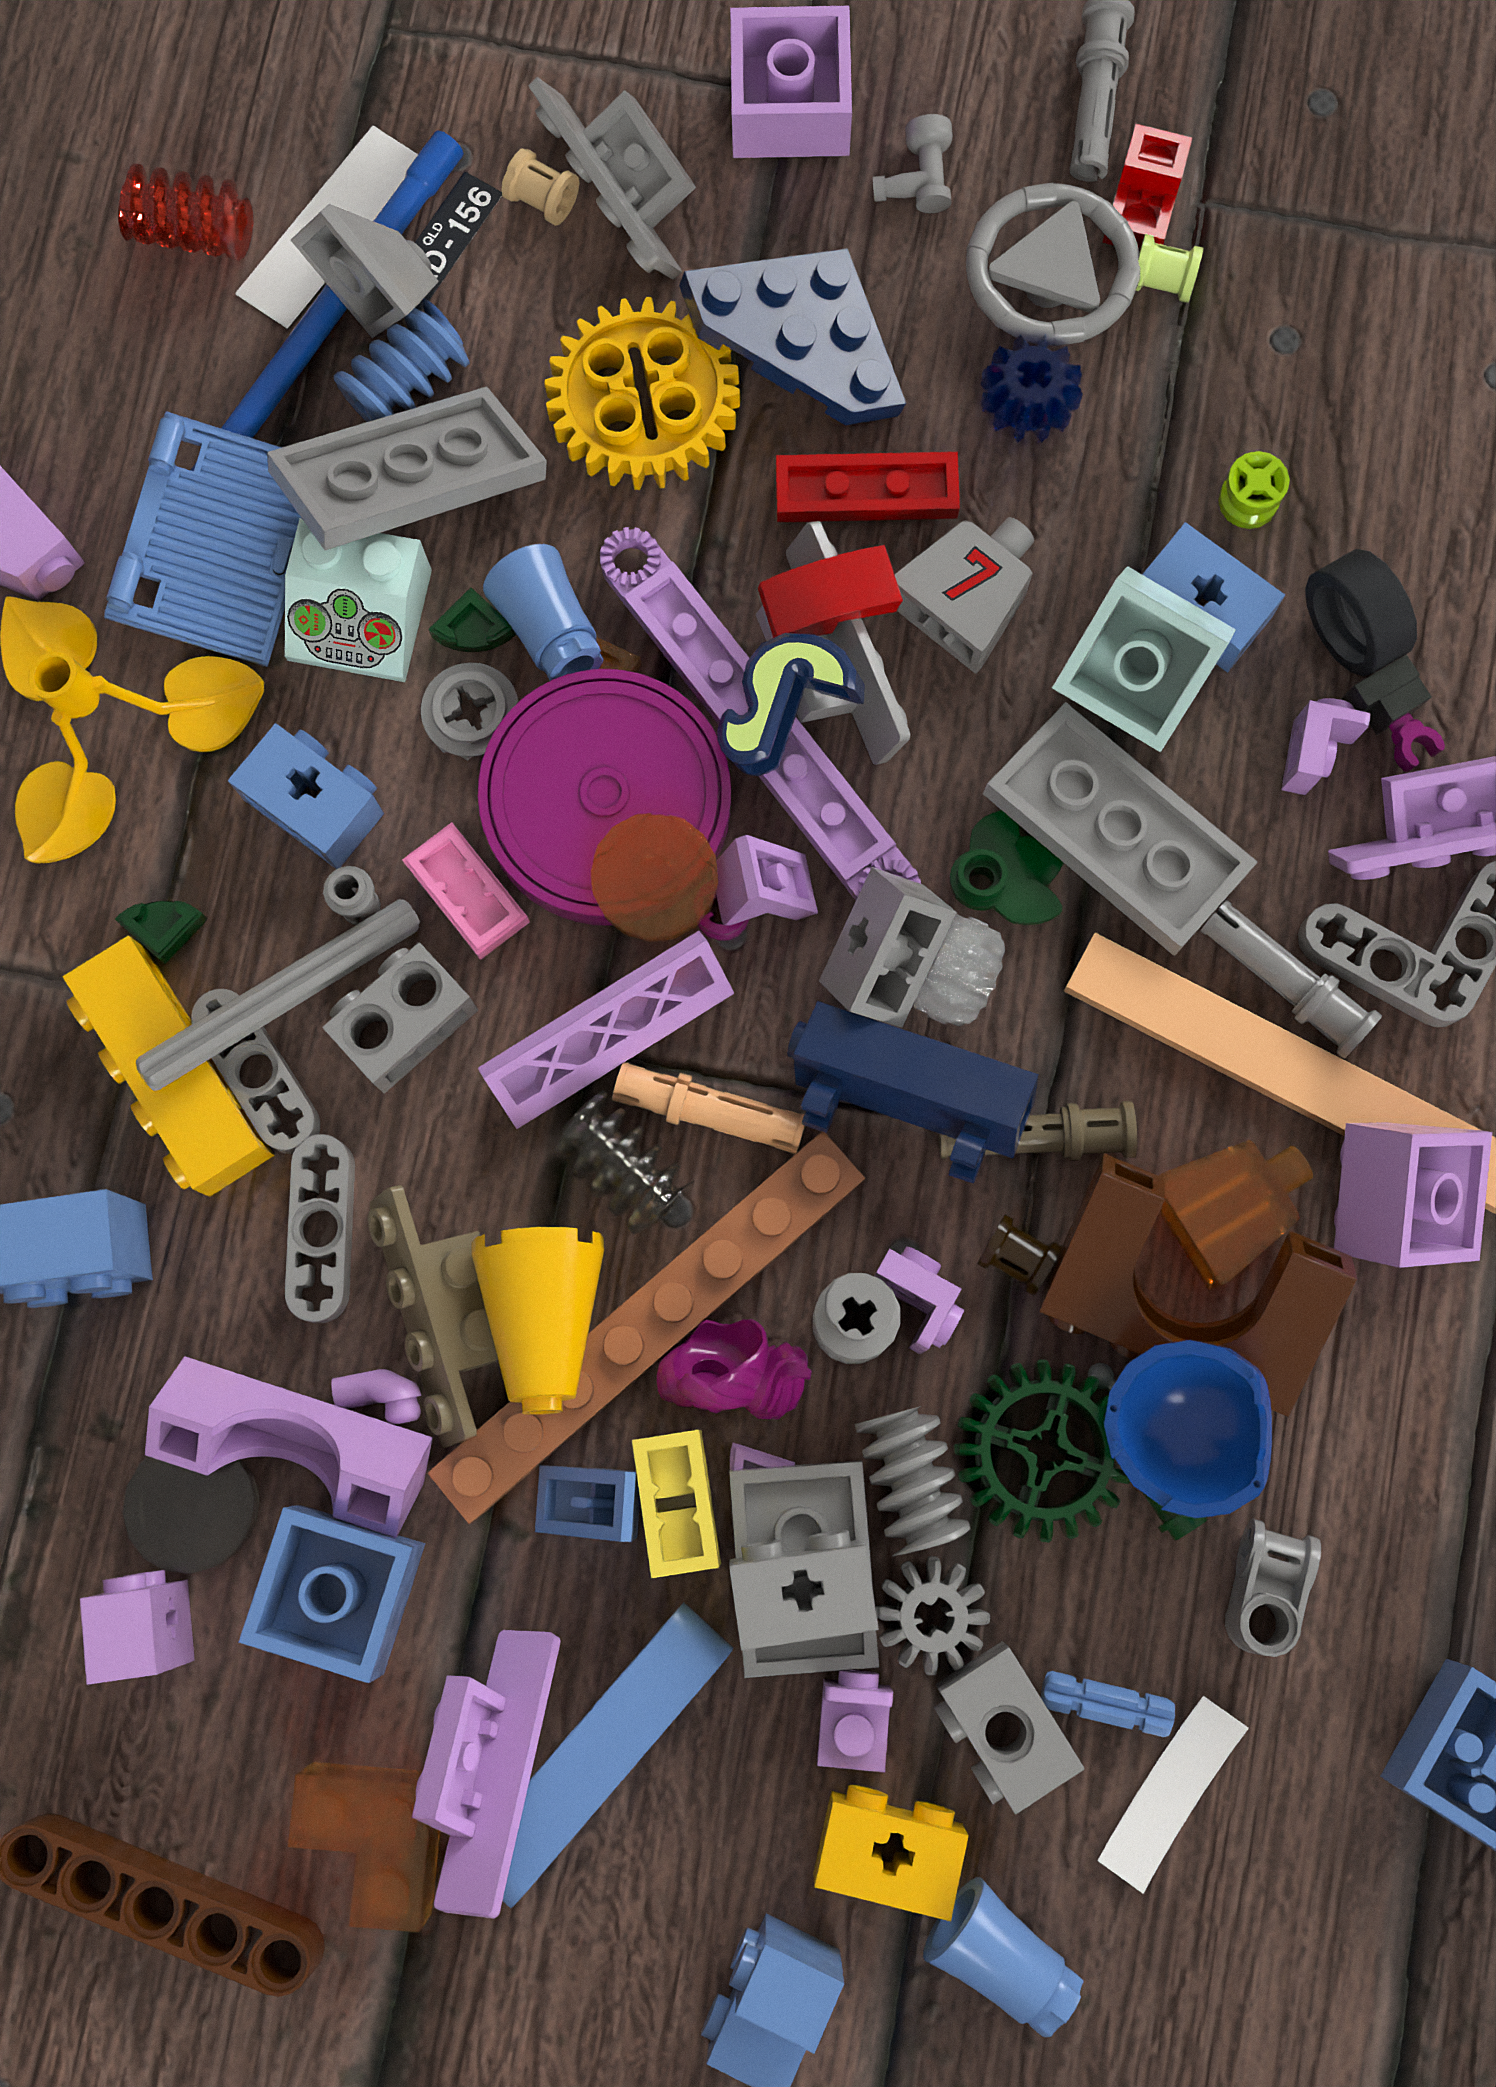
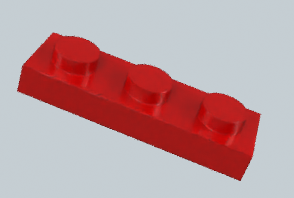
[776,452,960,522]

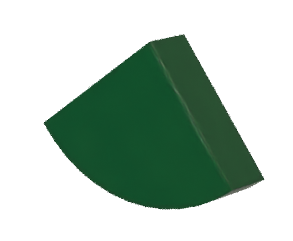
[428,587,516,652]
[115,901,208,964]

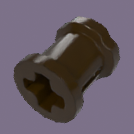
[977,1215,1062,1296]

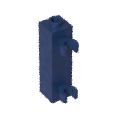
[787,1001,1039,1184]

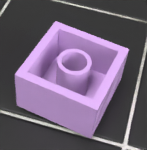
[730,6,852,158]

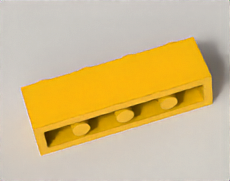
[62,935,275,1197]

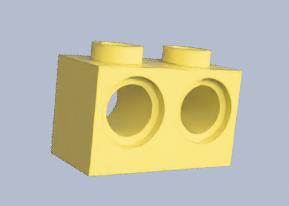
[632,1430,721,1578]

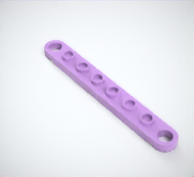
[600,527,921,900]

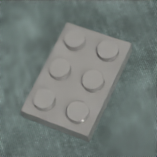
[729,1460,879,1678]

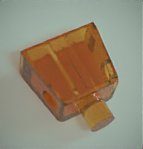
[1158,1140,1313,1290]

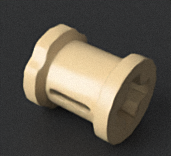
[501,148,580,226]

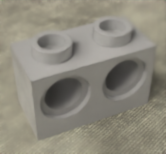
[322,942,478,1094]

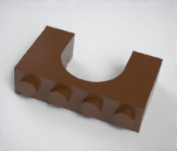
[1039,1153,1357,1417]

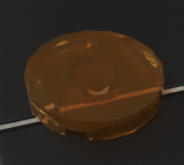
[591,813,718,942]

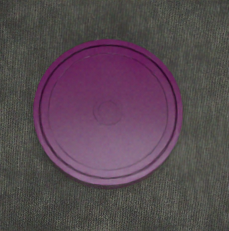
[478,669,731,925]

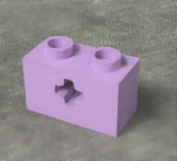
[80,1570,195,1685]

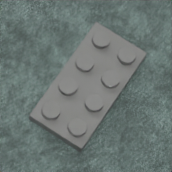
[267,386,547,550]
[983,702,1258,956]

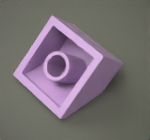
[1334,1122,1492,1268]

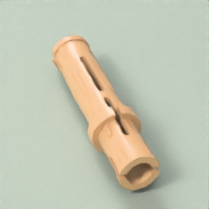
[612,1062,805,1154]

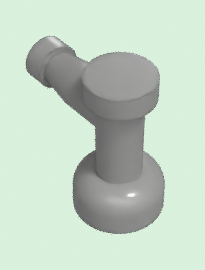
[873,114,953,213]

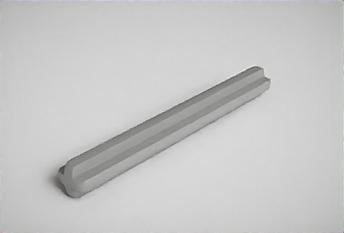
[136,899,420,1091]

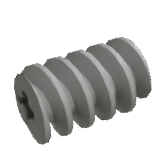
[813,1273,900,1364]
[855,1406,971,1556]

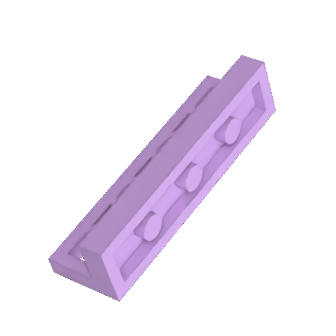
[478,931,734,1129]

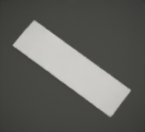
[235,126,418,329]

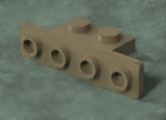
[368,1185,499,1448]

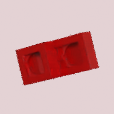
[1102,124,1192,252]
[758,545,903,638]

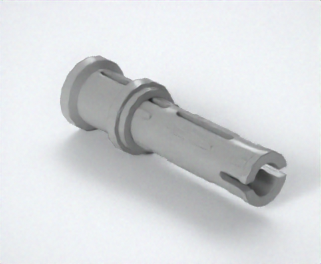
[1069,0,1135,182]
[1201,900,1382,1059]

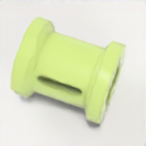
[1136,234,1203,303]

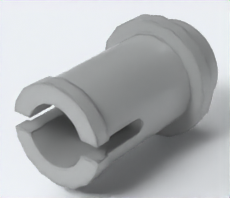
[323,866,381,925]

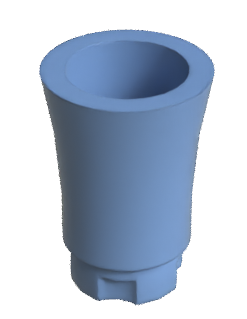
[483,544,603,681]
[923,1877,1083,2037]

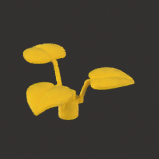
[0,596,264,864]

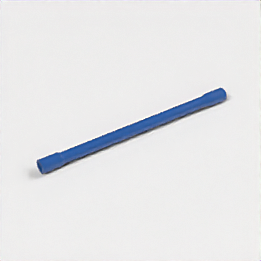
[190,130,464,471]

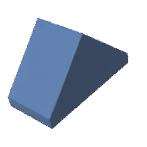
[535,1465,640,1542]

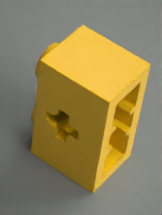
[813,1785,969,1921]

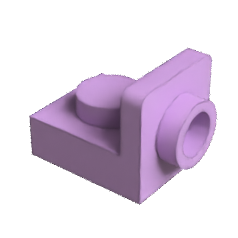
[1281,698,1371,795]
[817,1669,893,1772]

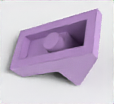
[712,835,818,926]

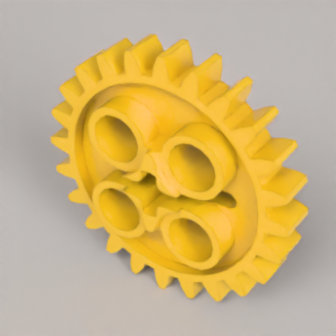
[545,297,740,490]

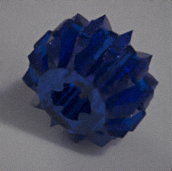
[980,334,1083,443]

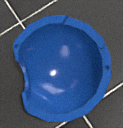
[1104,1340,1272,1518]

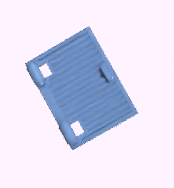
[104,411,302,667]

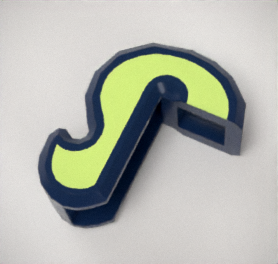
[717,633,865,776]

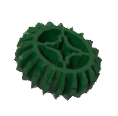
[953,1360,1130,1543]

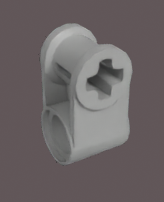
[1225,1518,1321,1657]

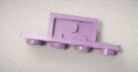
[1328,756,1496,880]
[411,1630,561,1918]

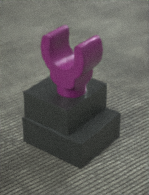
[1340,654,1445,772]

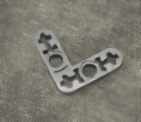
[1298,861,1496,1027]

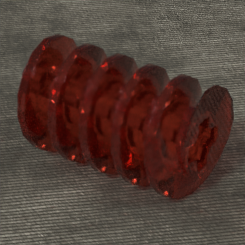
[118,163,254,261]

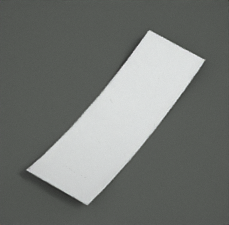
[1097,1696,1249,1893]

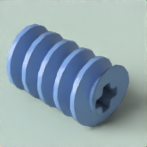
[334,298,470,422]

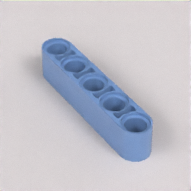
[502,1602,733,1908]

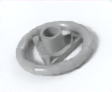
[966,183,1140,346]

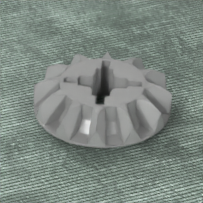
[421,663,519,761]

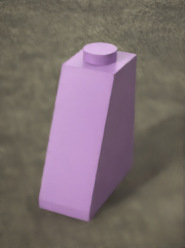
[0,466,85,601]

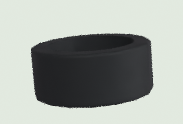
[1305,549,1417,677]

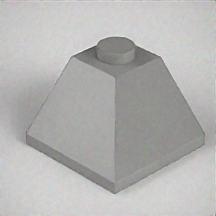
[291,204,439,338]

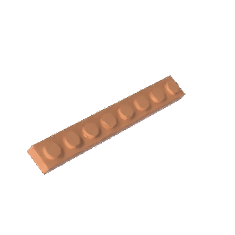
[427,1132,866,1524]

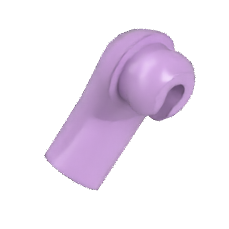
[331,1369,421,1425]

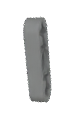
[191,989,321,1154]
[285,1134,355,1323]

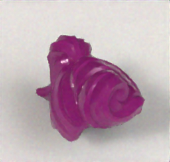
[657,1319,812,1420]

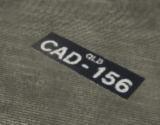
[415,172,502,311]

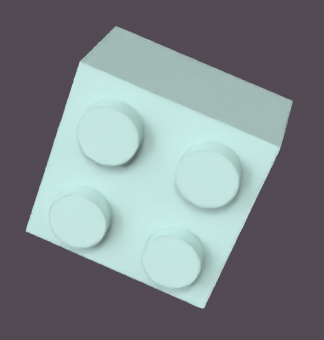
[1052,566,1236,752]

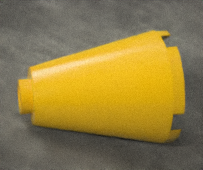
[471,1227,604,1415]

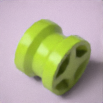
[1218,451,1290,529]

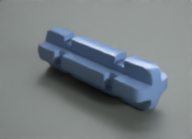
[1041,1671,1175,1737]

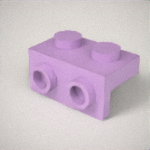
[874,1246,964,1354]

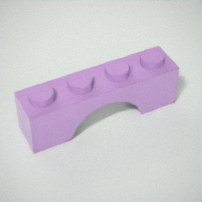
[145,1356,433,1538]

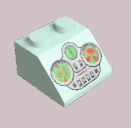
[285,518,432,682]

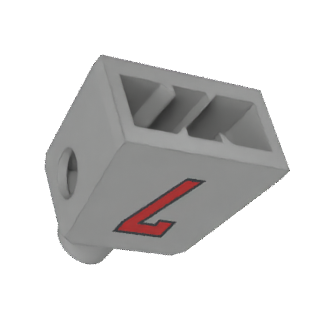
[895,517,1034,674]

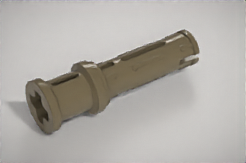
[939,1101,1137,1161]

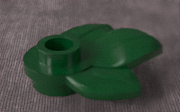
[949,810,1064,925]

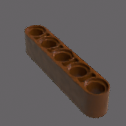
[0,1813,325,1997]

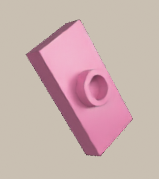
[402,822,530,960]

